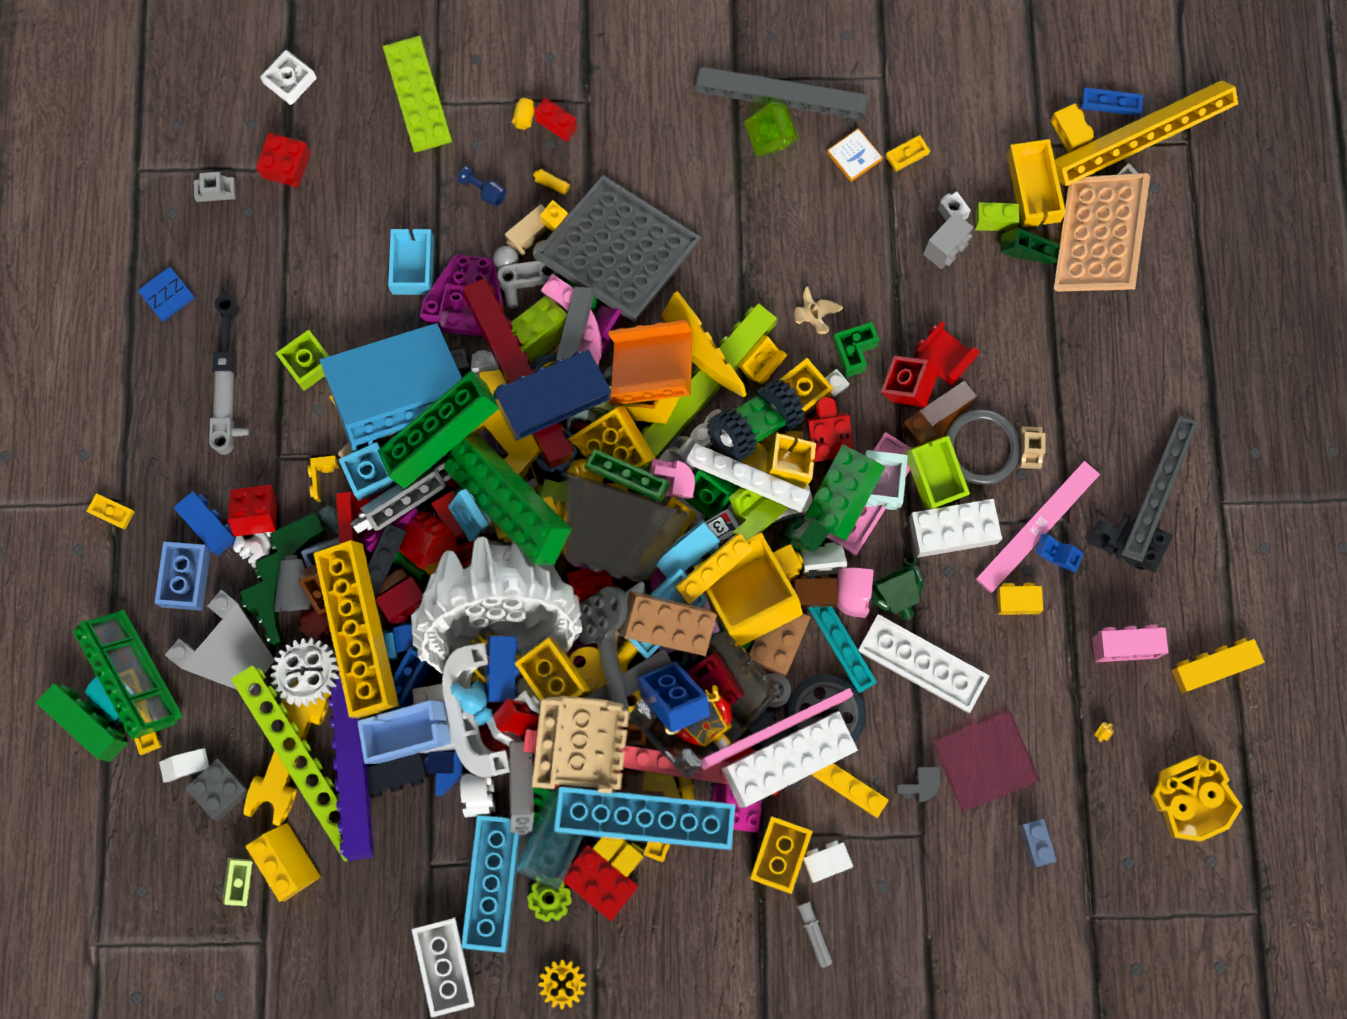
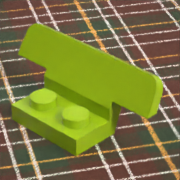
[729,487,790,540]

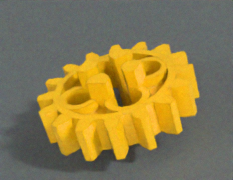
[538,960,586,1009]

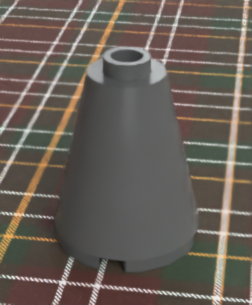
[274,555,314,612]

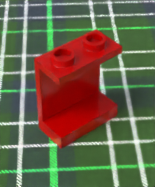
[914,321,980,387]

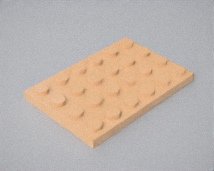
[1054,173,1150,292]

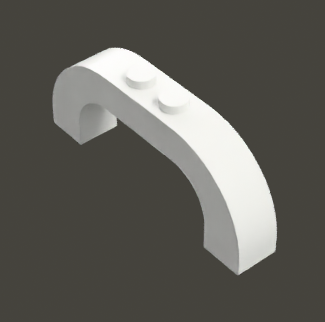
[443,643,510,777]

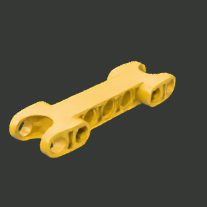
[244,680,331,826]

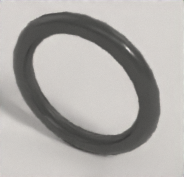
[946,409,1020,485]

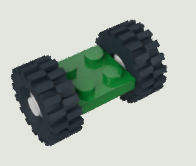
[707,379,805,462]

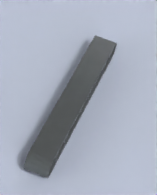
[694,67,868,119]

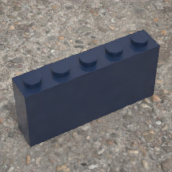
[494,349,611,441]

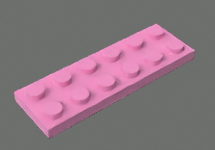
[826,432,911,556]

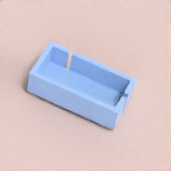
[358,700,451,764]

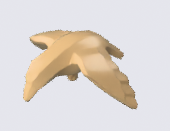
[794,286,843,334]

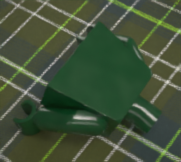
[870,555,924,620]

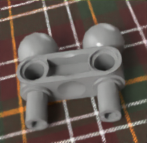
[493,240,559,308]

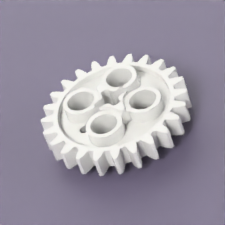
[270,638,339,707]

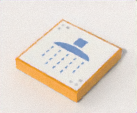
[827,128,883,182]

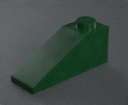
[1000,228,1060,265]

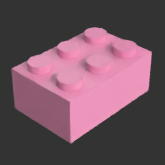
[1092,625,1168,662]

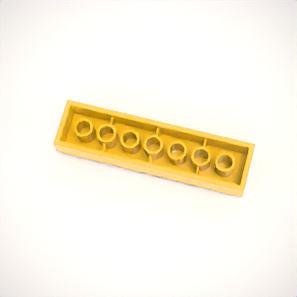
[314,540,399,718]

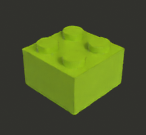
[276,330,329,391]

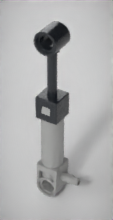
[209,294,249,455]

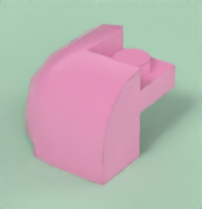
[648,459,695,499]
[837,568,873,618]

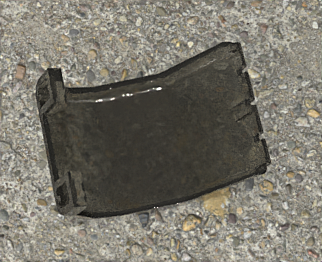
[630,631,780,777]

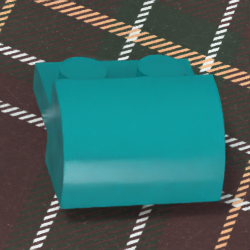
[85,677,135,727]

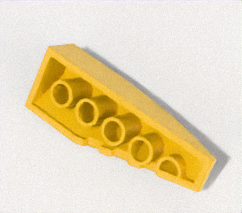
[661,291,746,397]

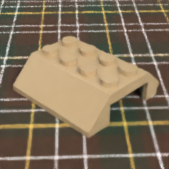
[532,696,629,793]

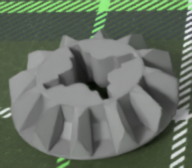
[759,674,791,708]

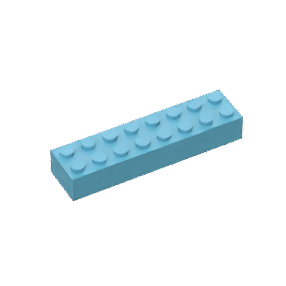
[554,787,735,850]

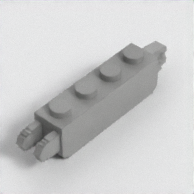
[351,458,452,533]

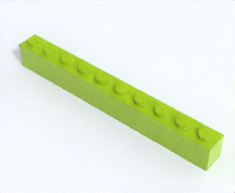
[641,303,777,471]

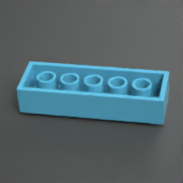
[461,815,521,953]

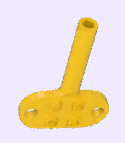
[569,639,643,714]

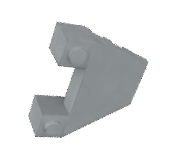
[165,590,276,692]

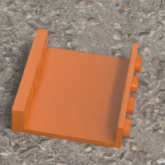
[608,320,693,406]

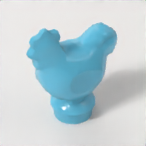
[450,681,493,726]

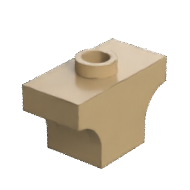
[1020,426,1045,469]

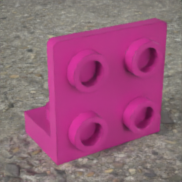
[712,785,762,833]

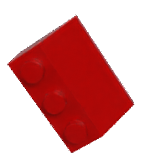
[399,512,459,569]

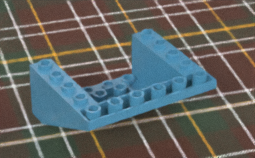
[320,323,462,453]

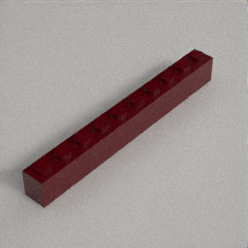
[463,278,574,470]

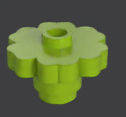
[527,877,572,922]

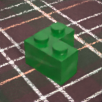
[832,322,879,378]

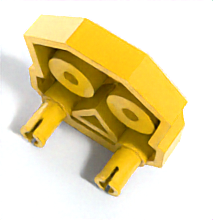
[1151,755,1243,842]

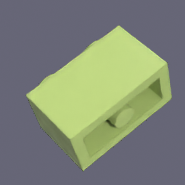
[222,858,252,906]

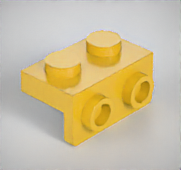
[738,335,787,384]

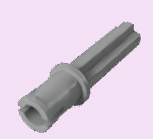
[797,902,832,968]

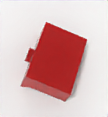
[336,492,372,551]

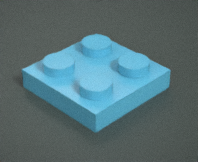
[448,489,489,542]

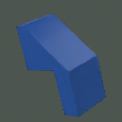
[1035,533,1083,572]
[436,752,465,796]

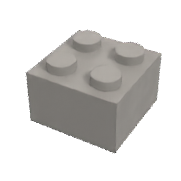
[923,212,973,270]

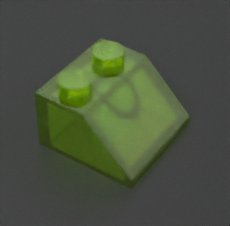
[744,102,799,157]

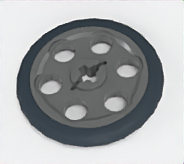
[786,674,866,742]

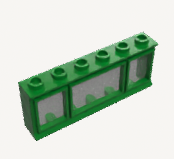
[73,609,183,740]

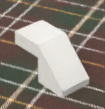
[159,748,209,783]

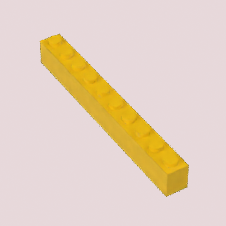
[1054,80,1238,186]

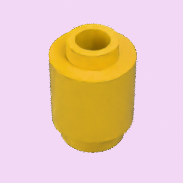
[512,98,535,130]

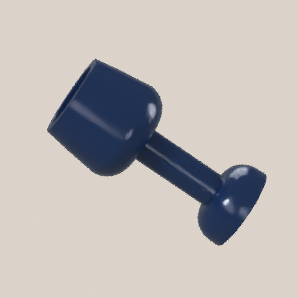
[457,165,507,207]

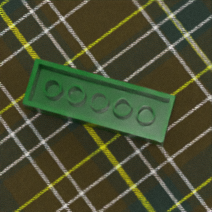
[378,371,499,489]

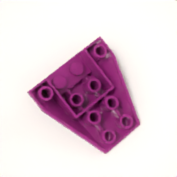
[420,254,503,337]

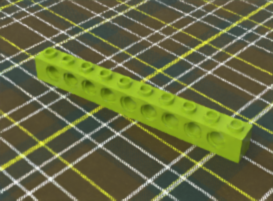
[231,665,347,862]

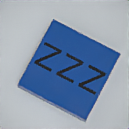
[138,267,195,322]

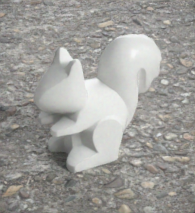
[233,532,272,568]

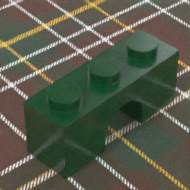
[778,517,830,552]

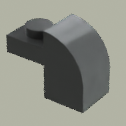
[895,767,940,803]

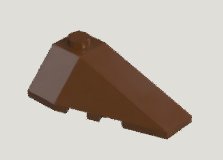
[901,381,977,447]

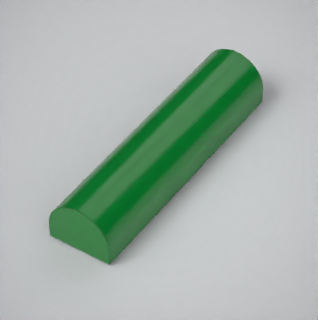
[585,449,669,502]

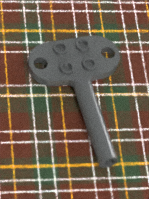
[577,586,631,719]

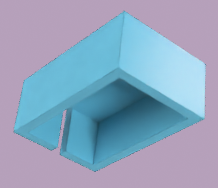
[388,229,434,295]

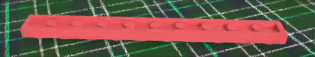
[522,730,730,785]

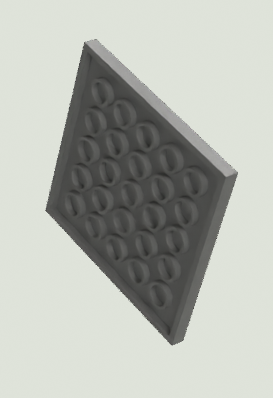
[534,176,701,322]

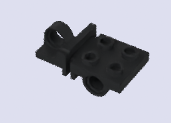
[1087,512,1173,573]

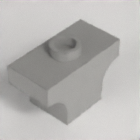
[194,172,236,202]

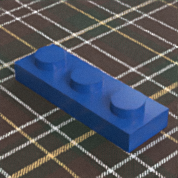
[1081,88,1143,116]

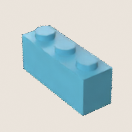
[654,520,720,578]

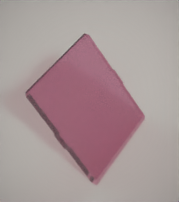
[933,711,1040,812]

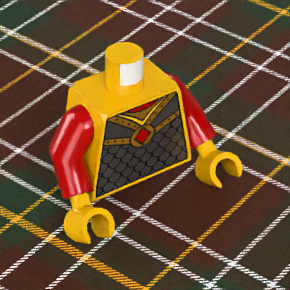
[664,686,732,750]

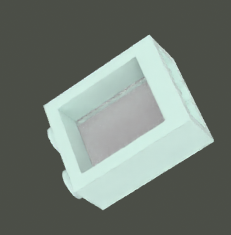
[865,450,908,510]

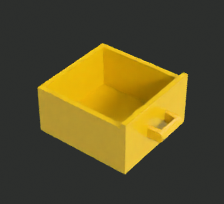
[694,532,803,649]

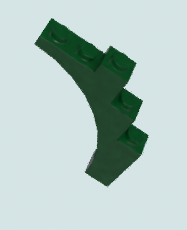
[240,512,328,647]

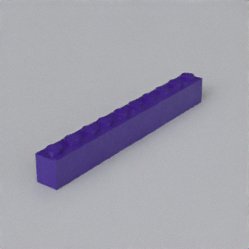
[329,648,374,861]

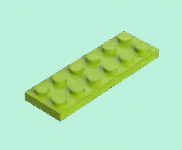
[383,36,452,153]

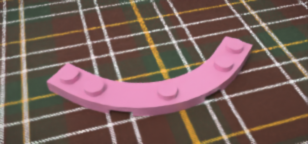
[541,274,602,365]

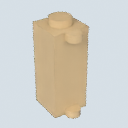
[505,204,549,256]

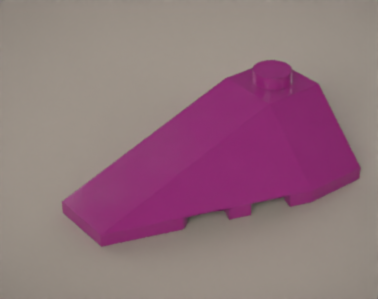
[593,306,623,363]

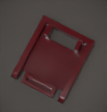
[686,651,745,705]

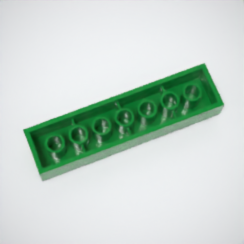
[444,434,572,565]

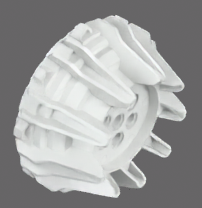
[411,537,582,682]

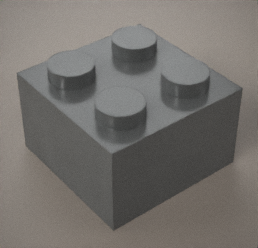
[185,759,249,821]

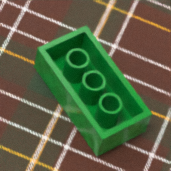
[803,444,885,541]
[36,683,128,762]

